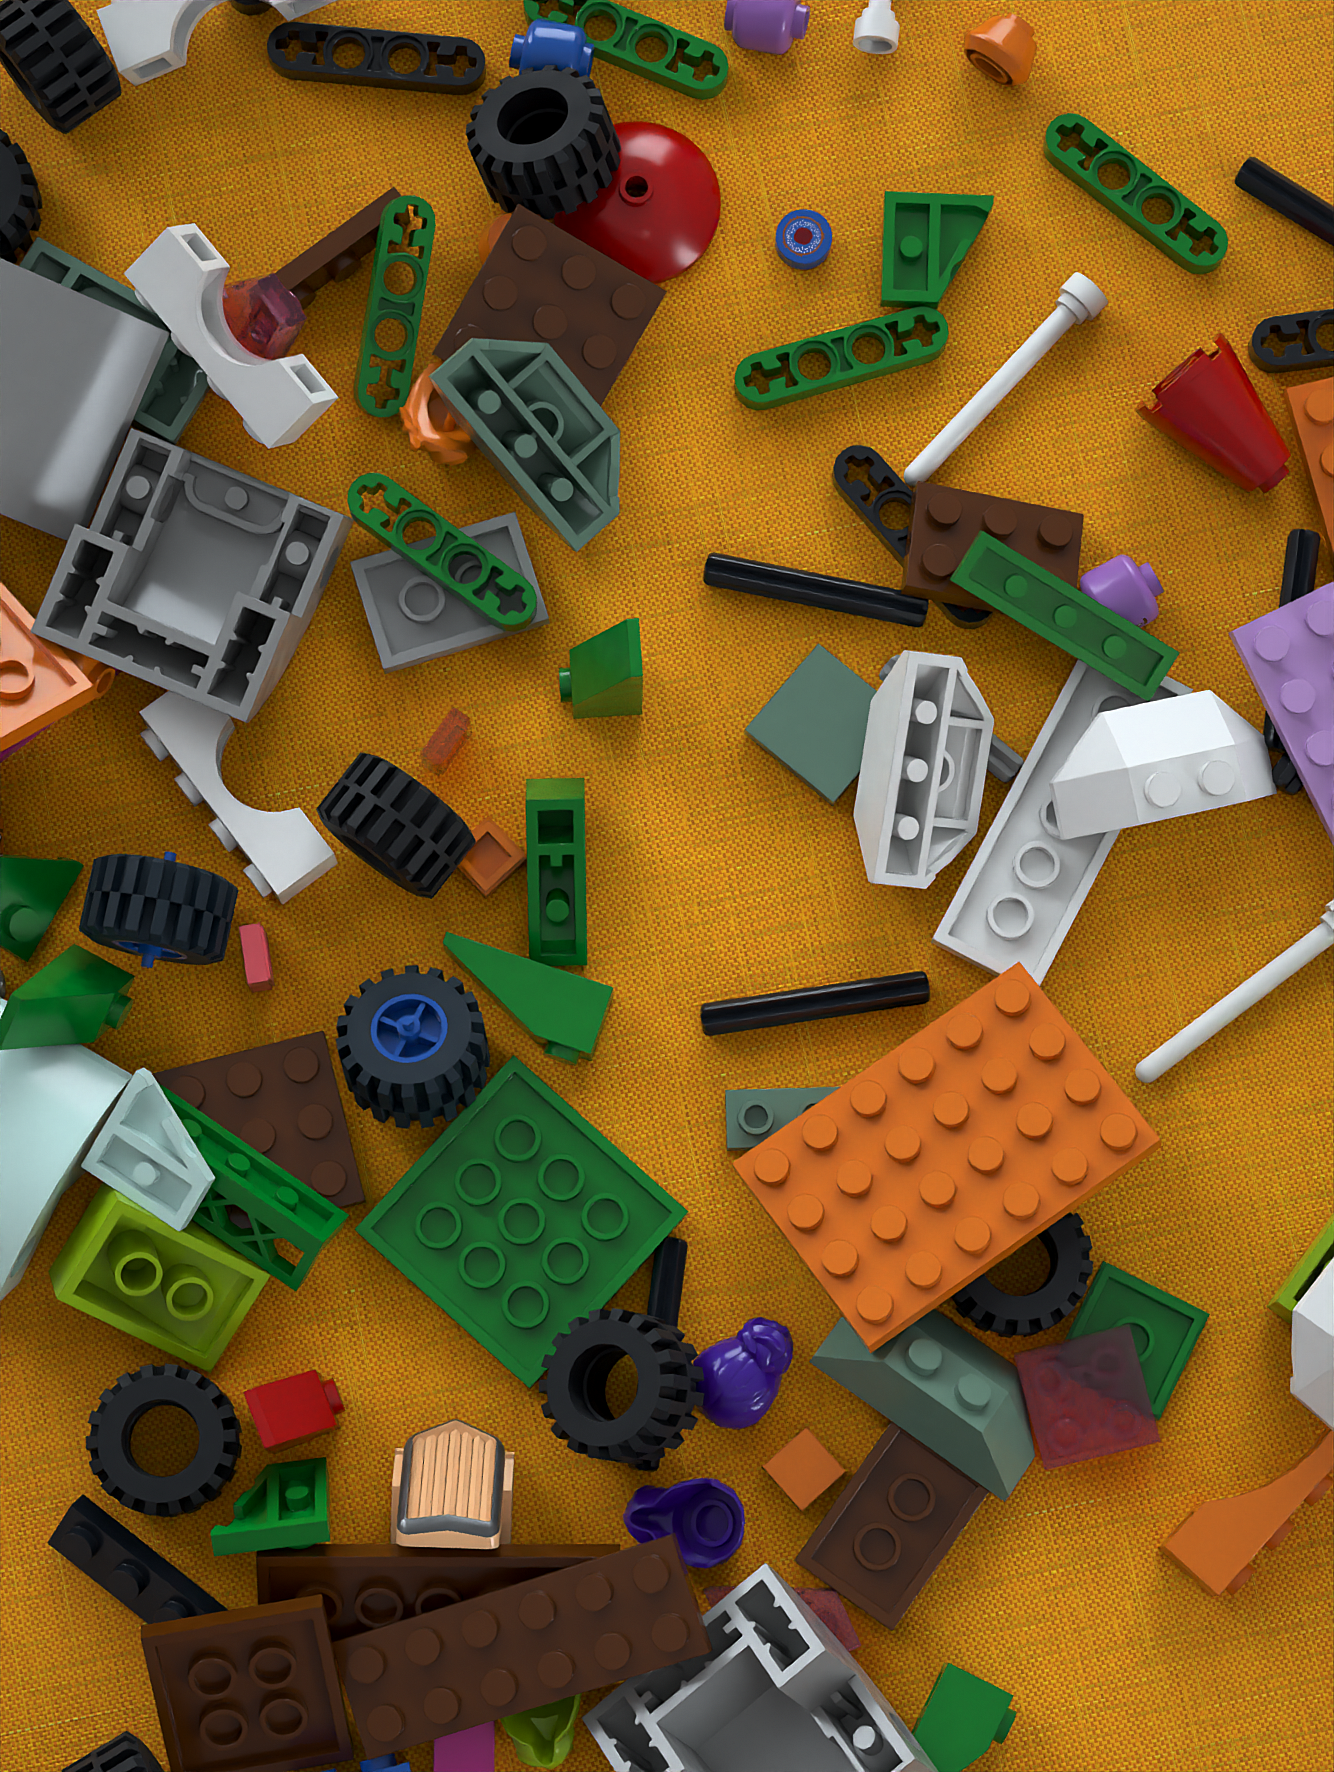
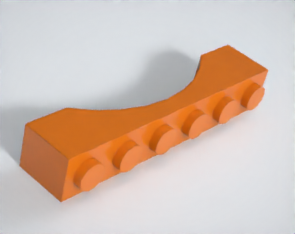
[1158,1426,1334,1597]

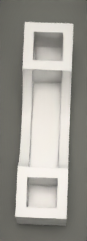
[96,0,337,86]
[124,223,339,449]
[139,690,338,905]

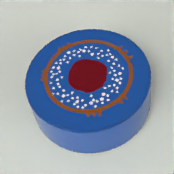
[775,209,832,270]

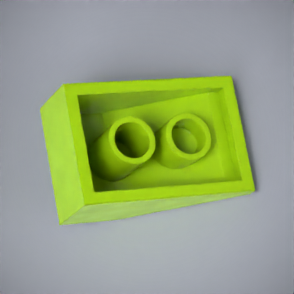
[48,1182,271,1373]

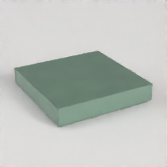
[744,643,877,806]

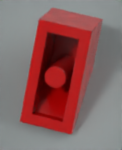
[243,1369,346,1455]

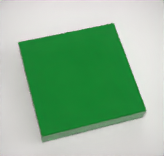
[1051,1261,1210,1421]

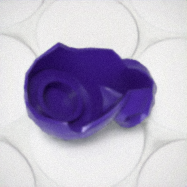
[693,1317,793,1430]
[623,1478,745,1568]

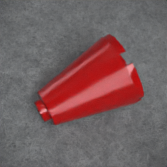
[1135,333,1291,494]

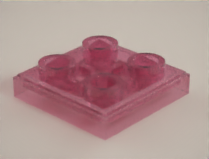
[1014,1323,1160,1470]

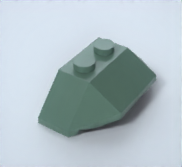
[428,338,620,552]
[810,1309,1035,1502]

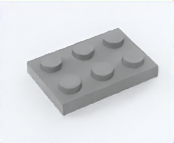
[350,512,550,674]

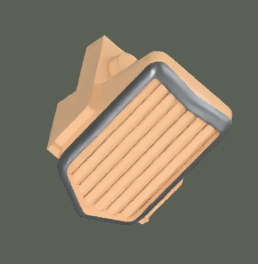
[391,1419,515,1549]

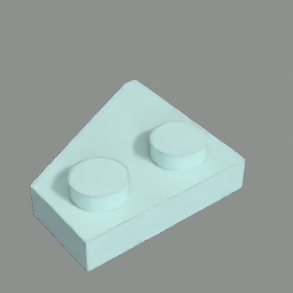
[81,1067,215,1231]

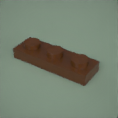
[257,187,411,321]

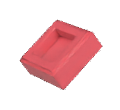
[239,923,275,993]

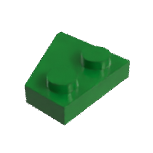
[880,191,994,309]
[0,854,84,962]
[211,1457,330,1556]

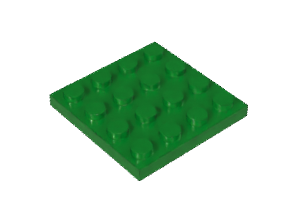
[355,1055,688,1389]

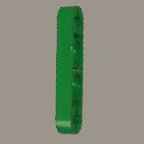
[523,0,729,100]
[1043,113,1228,275]
[353,195,436,417]
[734,306,949,410]
[347,473,537,632]

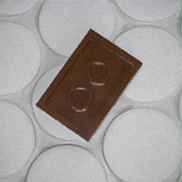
[901,481,1084,614]
[794,1421,989,1631]

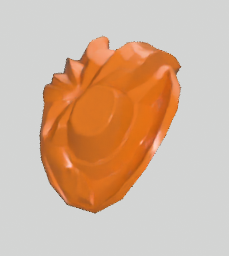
[399,360,477,465]

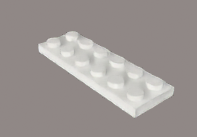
[931,659,1193,987]

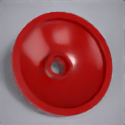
[553,121,721,284]

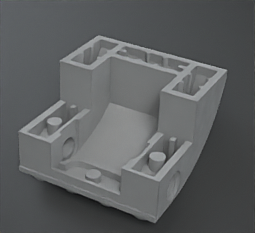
[0,258,170,541]
[31,428,354,723]
[582,1563,938,1772]

